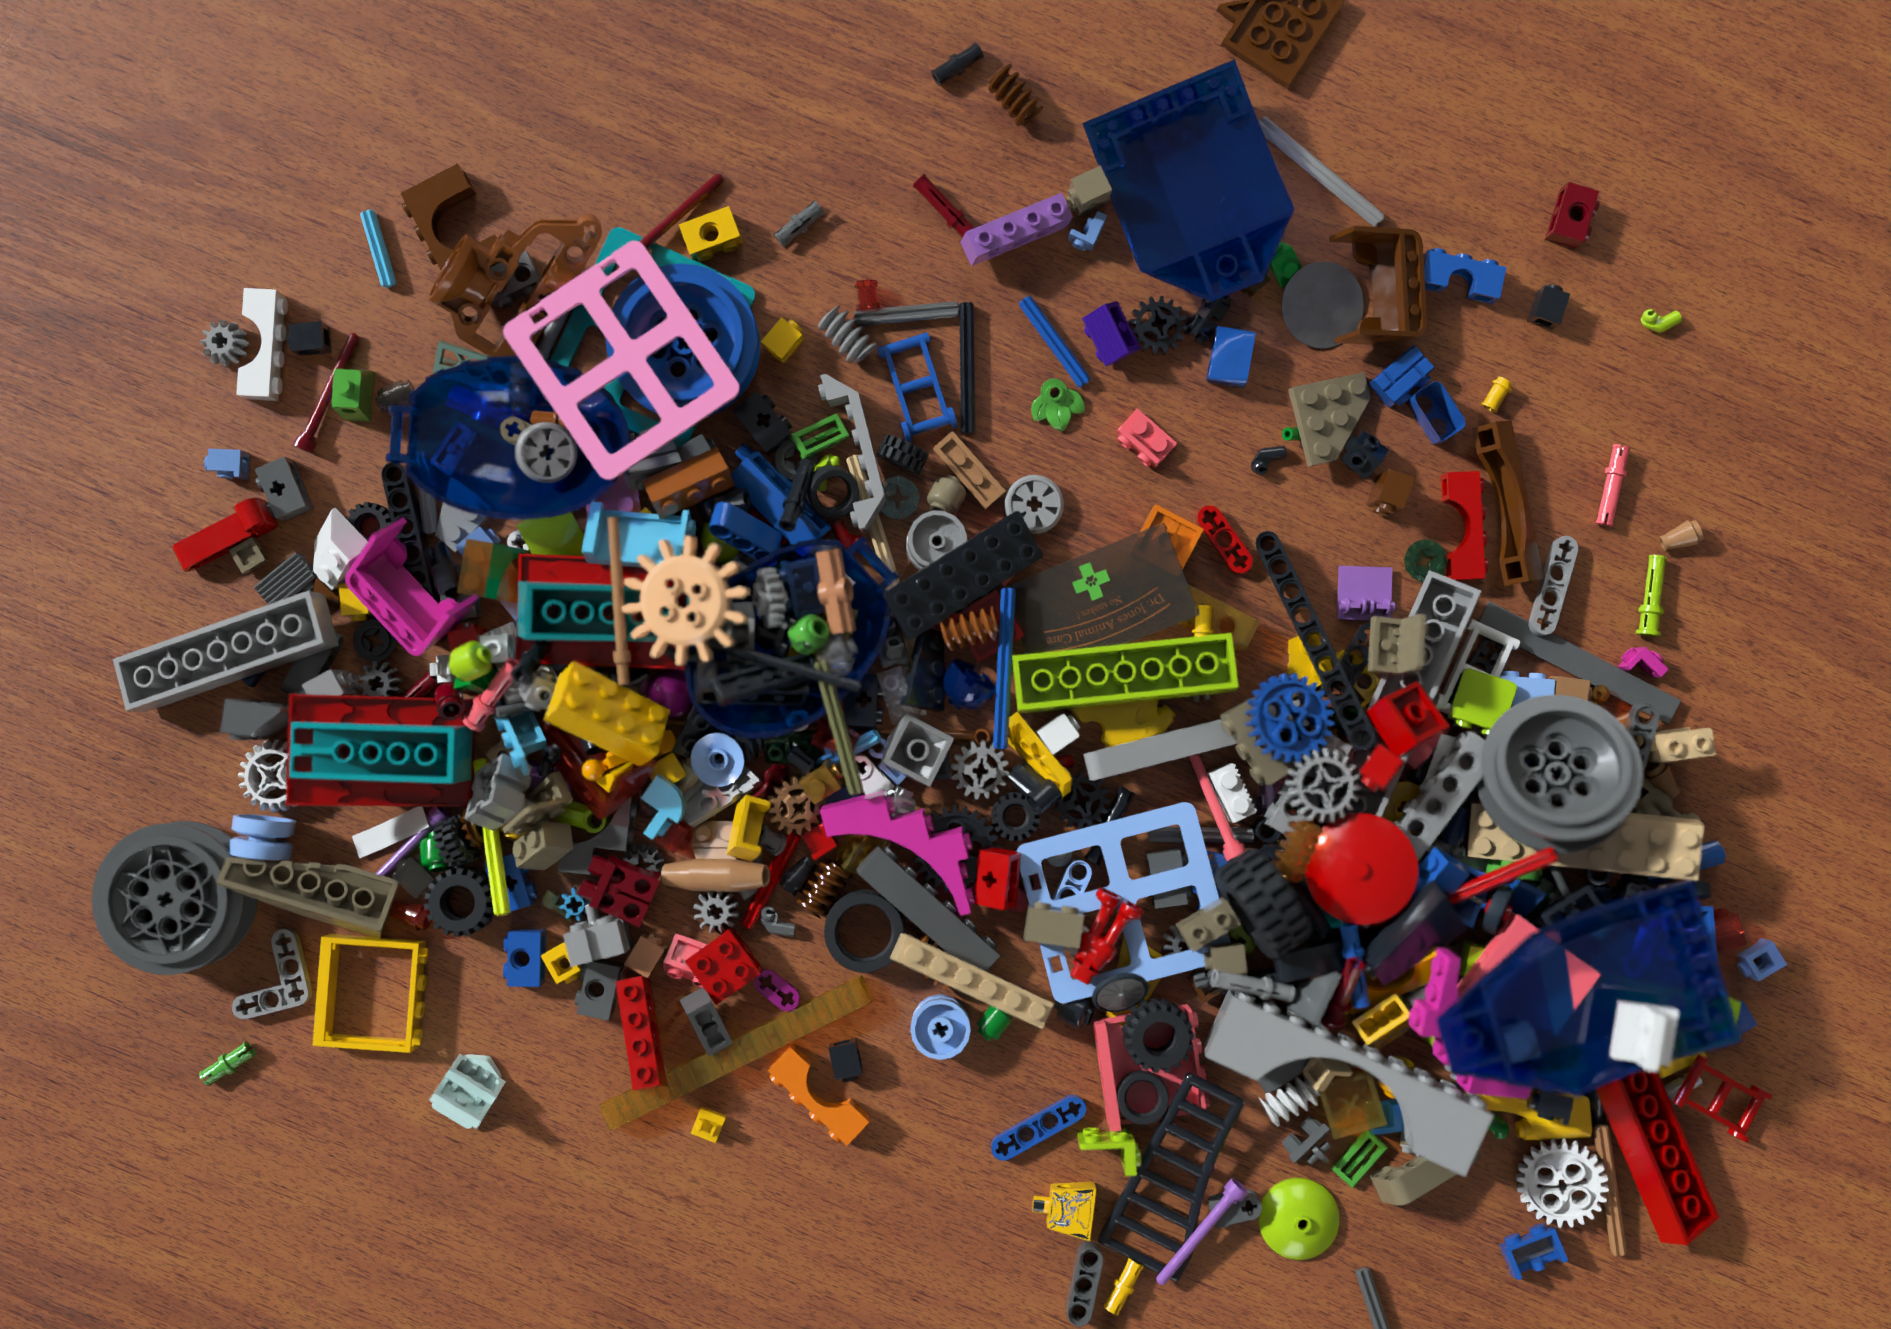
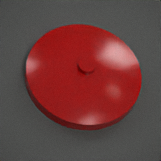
[1304,813,1418,925]

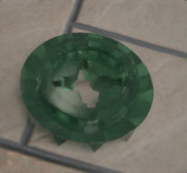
[1403,539,1447,582]

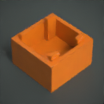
[1128,504,1204,579]

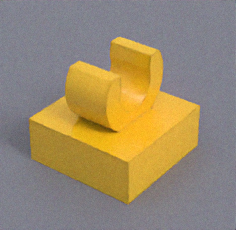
[691,1106,726,1143]

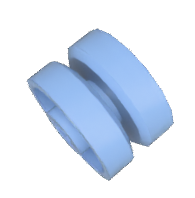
[228,814,296,860]
[910,994,971,1060]

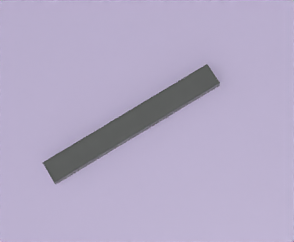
[1478,601,1681,724]

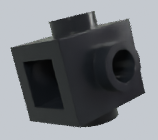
[1340,430,1389,480]

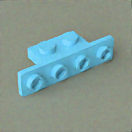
[494,700,547,775]

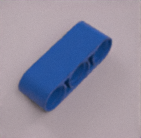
[709,502,783,564]

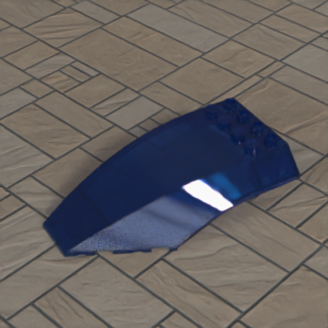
[1435,879,1742,1098]

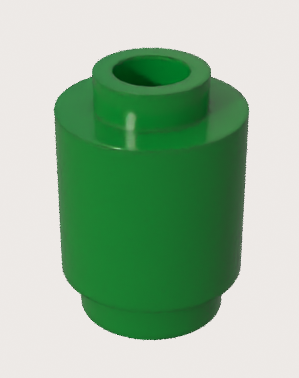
[976,1005,1013,1042]

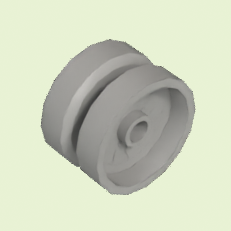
[905,510,967,570]

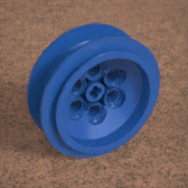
[606,264,760,417]

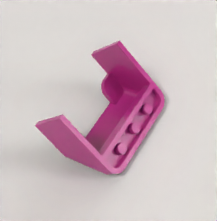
[345,518,478,656]

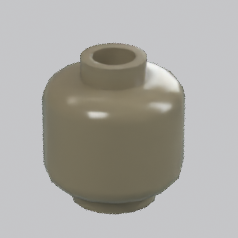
[927,475,966,515]

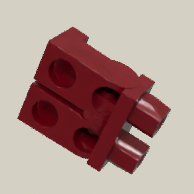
[578,855,661,927]

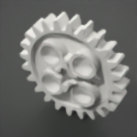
[1516,1138,1609,1227]

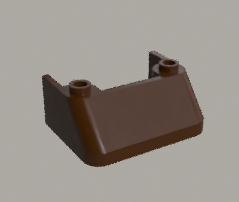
[1329,225,1427,344]

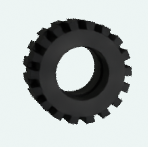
[424,866,495,937]
[1122,998,1195,1073]

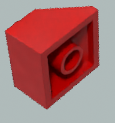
[1365,681,1449,757]

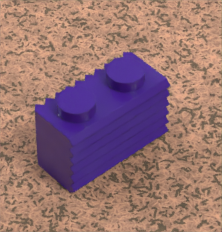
[1082,301,1140,367]

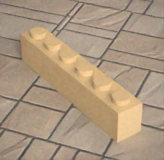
[890,933,1053,1029]

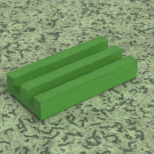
[790,413,850,459]
[1331,1128,1388,1188]

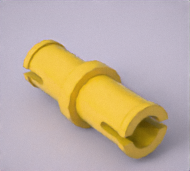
[1103,1258,1144,1316]

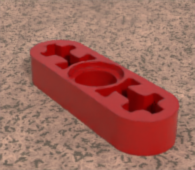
[1196,505,1253,574]

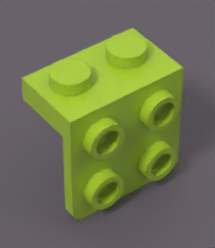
[1448,668,1517,736]
[1077,1126,1141,1176]

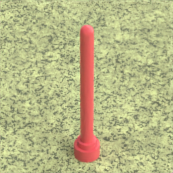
[1188,753,1246,862]

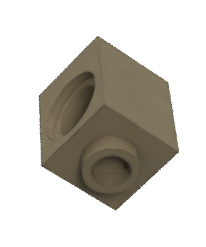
[1204,942,1247,974]

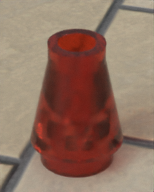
[390,901,432,931]

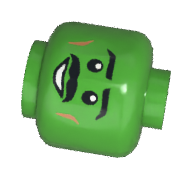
[788,614,829,655]

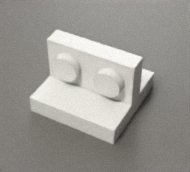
[1610,1000,1679,1071]

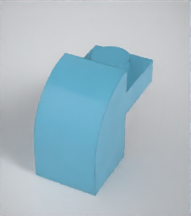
[641,774,686,840]

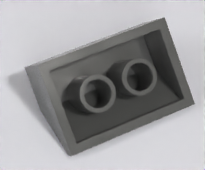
[220,699,289,741]

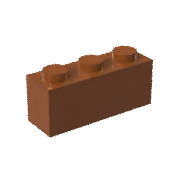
[642,447,735,519]

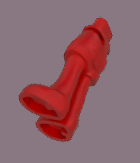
[1070,887,1144,985]

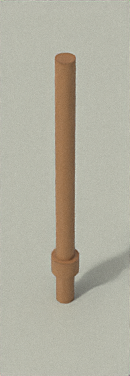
[608,517,631,685]

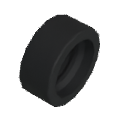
[806,465,859,519]
[1116,1070,1169,1125]

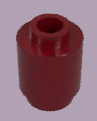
[434,683,465,720]

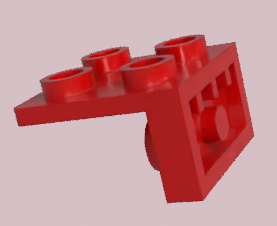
[686,927,763,1005]

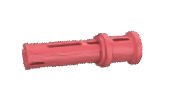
[461,658,519,731]

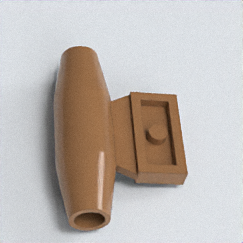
[661,821,770,892]

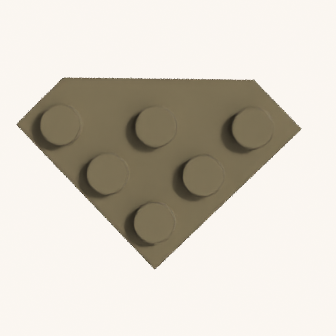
[1288,372,1370,467]

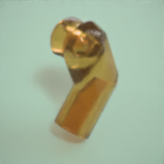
[1590,685,1610,707]

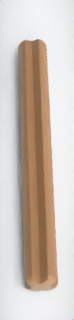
[1593,1124,1627,1256]

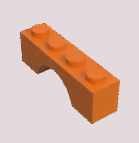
[768,1043,870,1146]

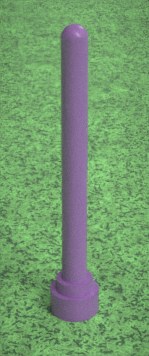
[375,807,452,877]
[1156,1178,1249,1285]

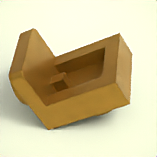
[799,758,844,804]

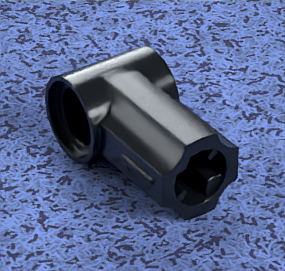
[695,488,751,522]
[1008,763,1062,814]

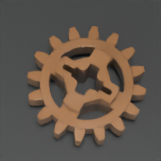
[767,775,826,835]

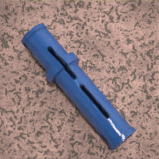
[1340,923,1370,1008]

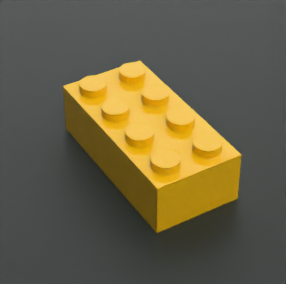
[544,661,670,767]

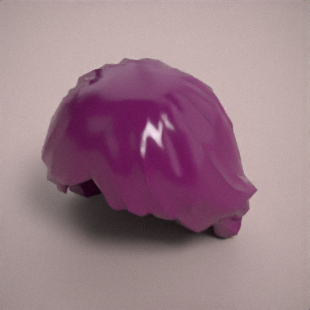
[646,669,695,718]

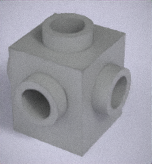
[518,669,557,711]

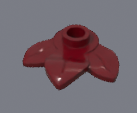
[753,763,789,801]

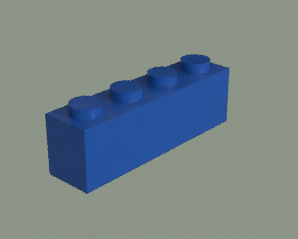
[731,450,832,556]

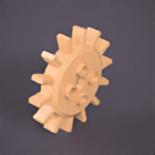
[622,536,750,665]

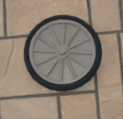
[1092,973,1148,1012]

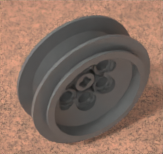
[1476,695,1642,854]
[92,821,258,975]

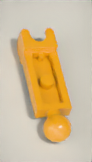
[582,730,676,781]

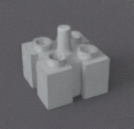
[465,754,534,831]
[563,903,633,967]

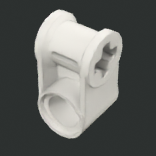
[855,753,895,795]

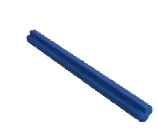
[993,588,1016,749]

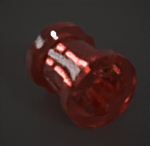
[854,280,880,310]

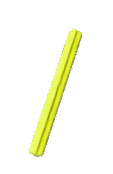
[473,758,510,916]

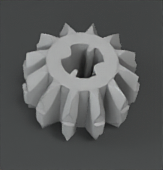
[199,320,250,366]
[693,892,740,934]

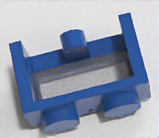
[1499,1223,1568,1280]

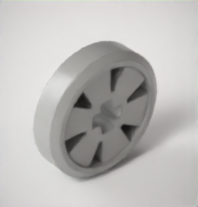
[515,422,578,483]
[1005,475,1064,535]

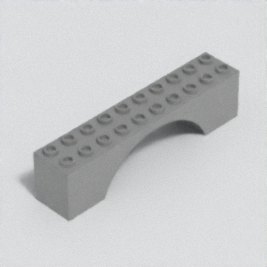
[1203,990,1493,1176]

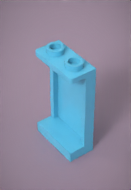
[582,502,696,568]

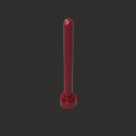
[639,173,723,250]
[291,333,359,454]

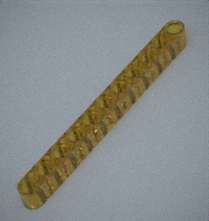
[598,975,874,1131]

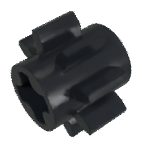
[733,729,764,761]

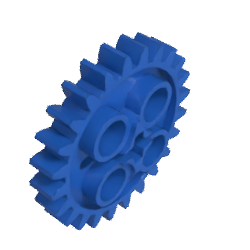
[1245,673,1334,763]

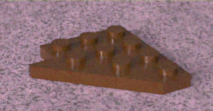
[1216,0,1345,88]

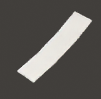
[352,806,429,858]

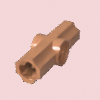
[816,548,855,634]

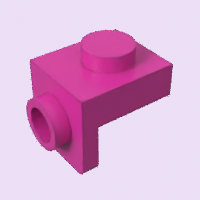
[1618,647,1668,678]

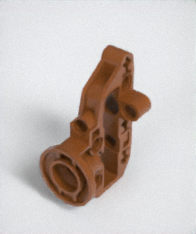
[428,214,602,362]

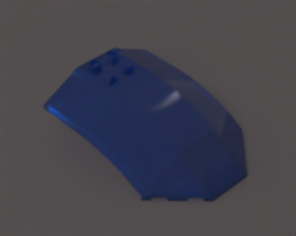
[1082,59,1295,302]

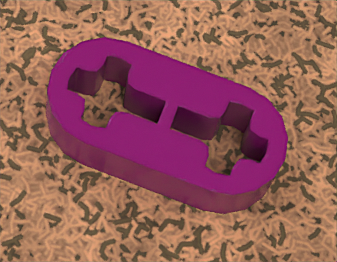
[754,969,800,1011]

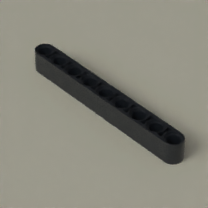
[1255,531,1376,753]

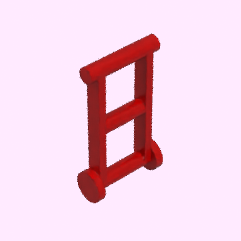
[1672,1054,1773,1143]

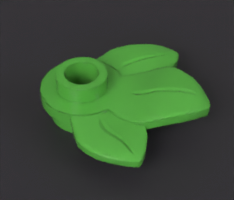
[1031,378,1085,432]

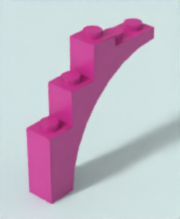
[820,790,975,916]
[1409,948,1535,1099]

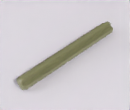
[814,660,864,795]

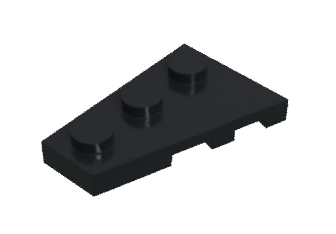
[900,628,945,712]

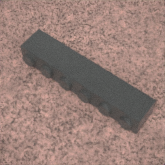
[856,845,1000,972]

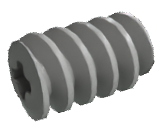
[818,305,877,364]

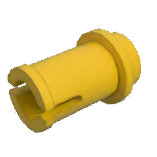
[1481,377,1513,413]
[1192,605,1214,637]

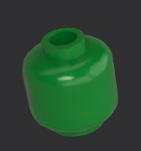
[420,832,451,872]

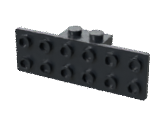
[883,511,1043,640]

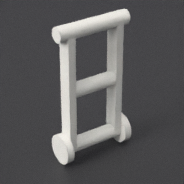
[1433,619,1520,734]

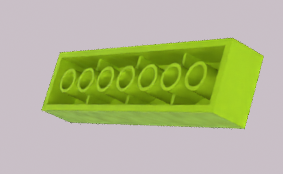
[1012,633,1238,714]

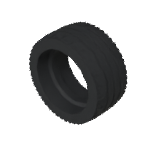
[824,889,906,973]

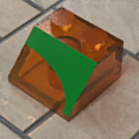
[457,539,528,603]

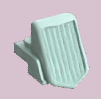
[429,1054,506,1129]

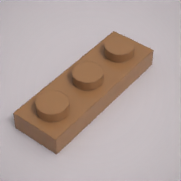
[933,431,1006,510]

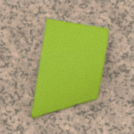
[516,500,585,556]

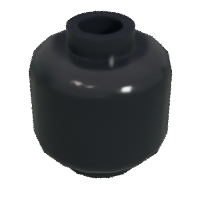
[1054,997,1096,1029]

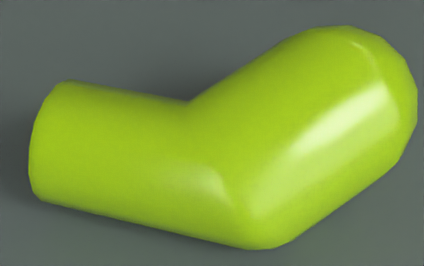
[1641,309,1682,333]
[814,454,840,491]

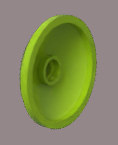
[1258,1177,1340,1260]

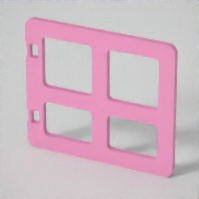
[503,241,739,480]

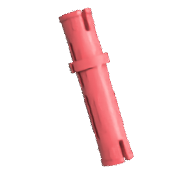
[1595,444,1631,527]

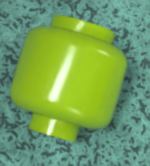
[449,641,492,682]

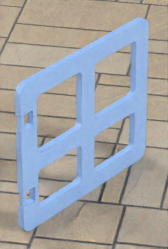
[1017,802,1231,1003]

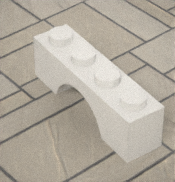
[236,288,288,401]

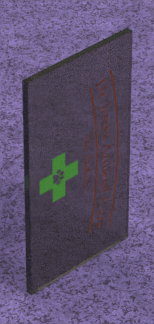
[1001,523,1200,654]

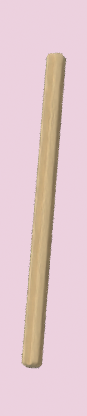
[846,455,916,668]

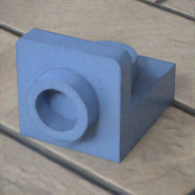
[1068,211,1107,251]

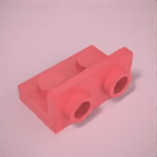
[1115,408,1177,468]
[663,933,707,988]

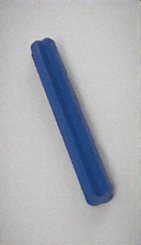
[1019,296,1090,388]

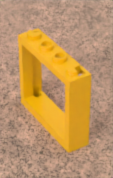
[312,934,429,1053]

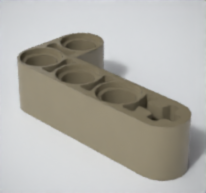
[1370,1150,1481,1206]

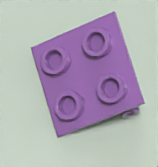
[1337,566,1395,620]

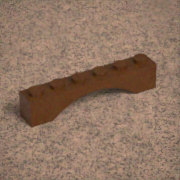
[1472,421,1544,586]

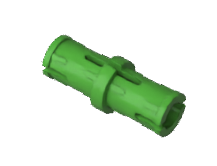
[199,1041,256,1086]

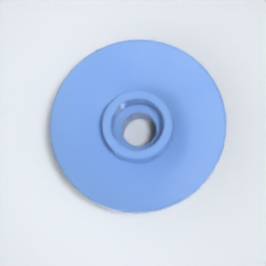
[691,733,744,787]

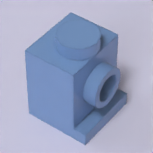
[204,448,250,480]
[1736,938,1787,981]

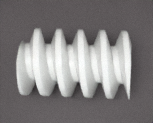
[1259,1073,1320,1127]

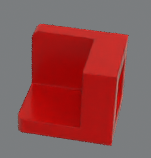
[802,822,839,860]

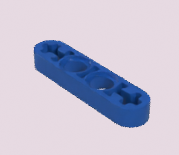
[991,1094,1086,1161]

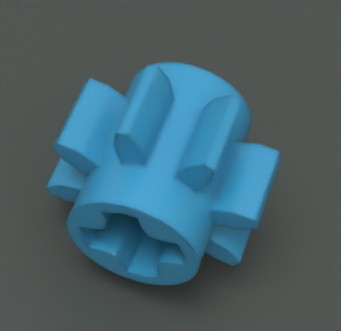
[559,887,590,921]

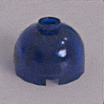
[943,659,996,710]

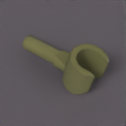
[542,889,574,923]

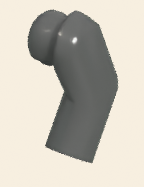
[760,906,795,937]

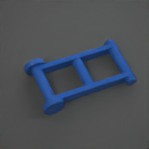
[877,332,958,442]

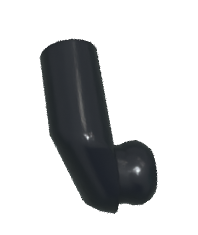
[1251,445,1286,475]

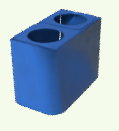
[1206,326,1256,389]
[1405,381,1466,444]

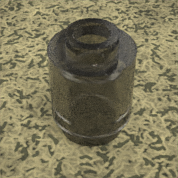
[375,380,419,415]

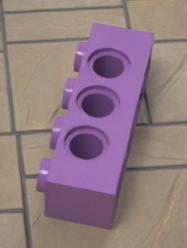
[960,193,1073,266]

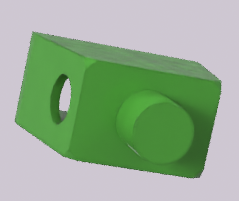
[332,369,375,422]

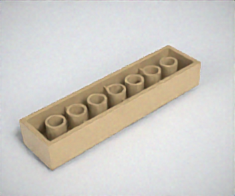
[1466,798,1704,880]

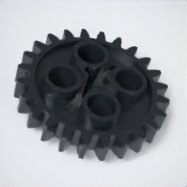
[912,805,1000,892]

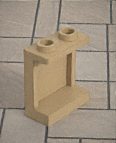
[1633,727,1716,762]

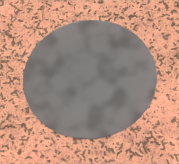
[1282,262,1364,348]

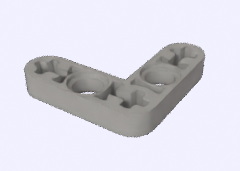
[232,928,313,1019]

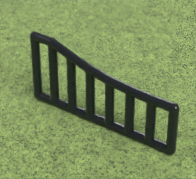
[1097,1073,1245,1282]

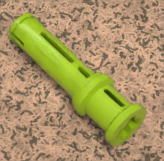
[1635,555,1667,638]

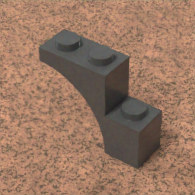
[558,795,639,875]

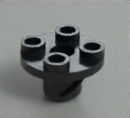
[754,612,798,658]

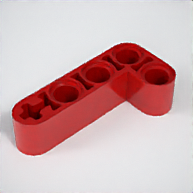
[172,497,279,572]

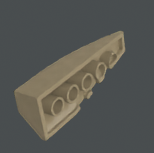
[217,857,399,939]

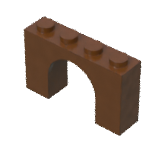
[401,163,501,275]

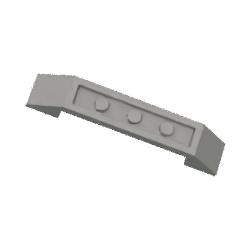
[818,374,887,534]

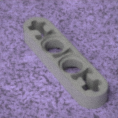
[1528,536,1578,637]

